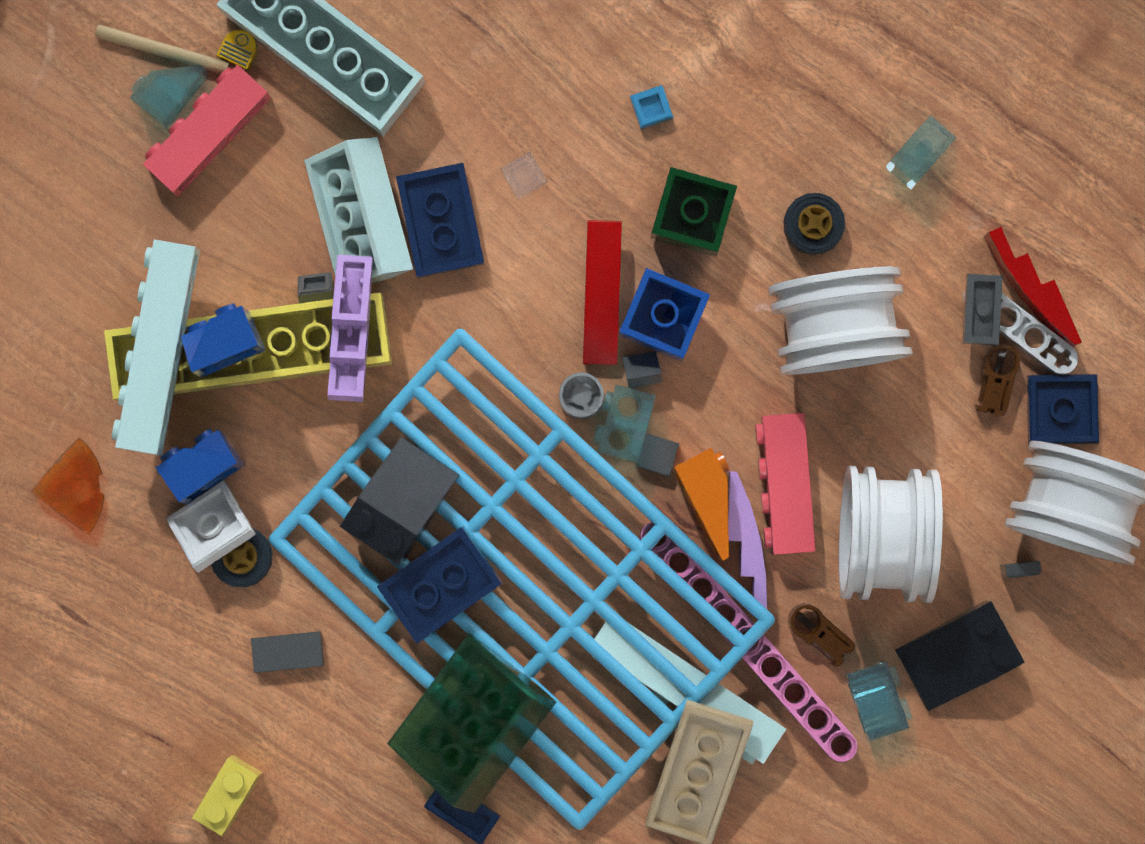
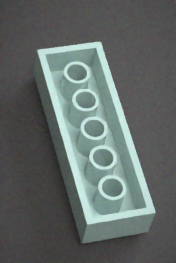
[217,0,425,137]

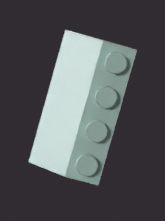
[304,137,413,284]

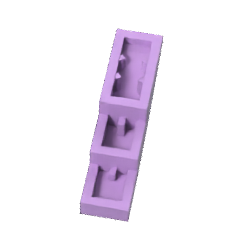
[327,255,373,402]
[728,471,767,609]

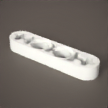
[963,290,1078,375]

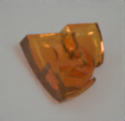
[30,437,104,534]

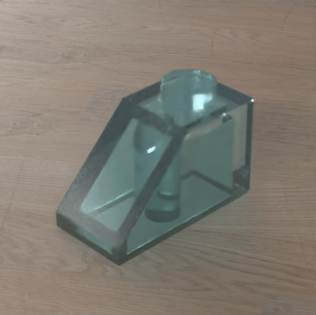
[130,65,209,128]
[886,115,956,189]

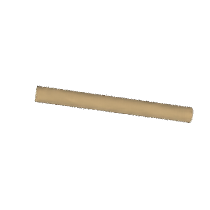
[95,24,230,74]

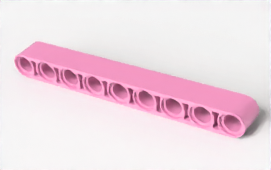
[640,522,857,762]

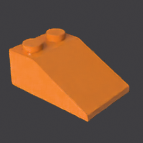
[672,447,730,561]

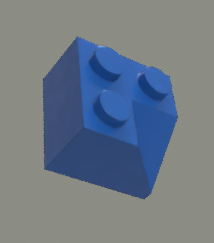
[619,268,710,362]
[181,303,266,378]
[155,429,245,504]

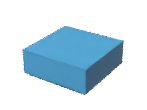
[630,85,673,130]

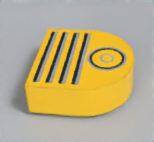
[216,30,257,71]

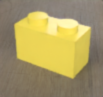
[192,755,263,836]

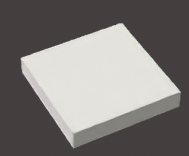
[166,481,256,573]

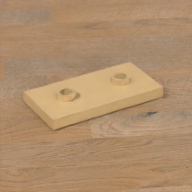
[645,700,754,844]

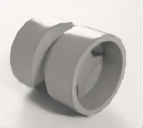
[559,372,604,420]

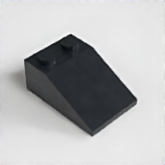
[339,437,460,565]
[895,601,1025,711]

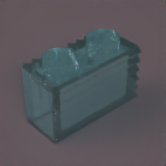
[845,661,912,741]

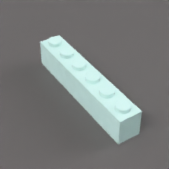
[112,239,200,456]
[591,621,786,765]

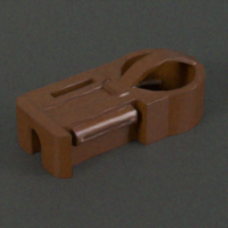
[974,344,1020,416]
[788,603,856,667]

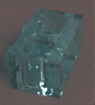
[593,385,656,464]

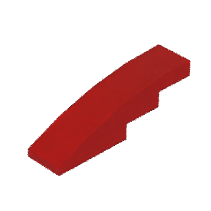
[583,220,622,365]
[984,227,1082,347]

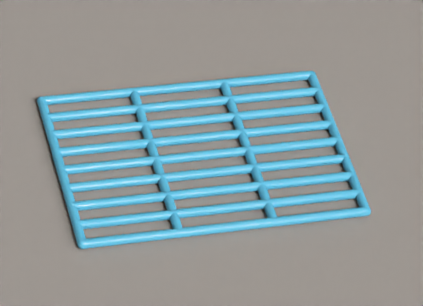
[269,329,775,830]

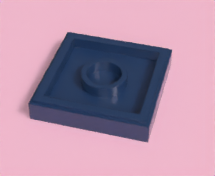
[1027,374,1099,445]

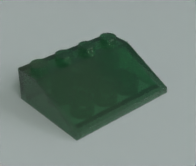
[387,633,557,813]

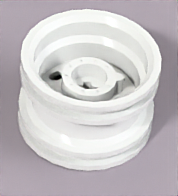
[768,266,913,375]
[1004,441,1145,565]
[838,466,943,603]

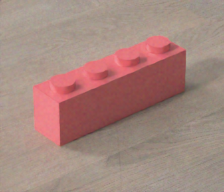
[143,64,271,197]
[755,413,816,555]

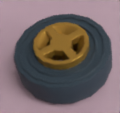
[783,193,845,255]
[211,528,273,588]

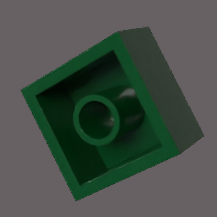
[650,167,737,257]

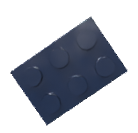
[396,163,485,278]
[377,526,503,644]

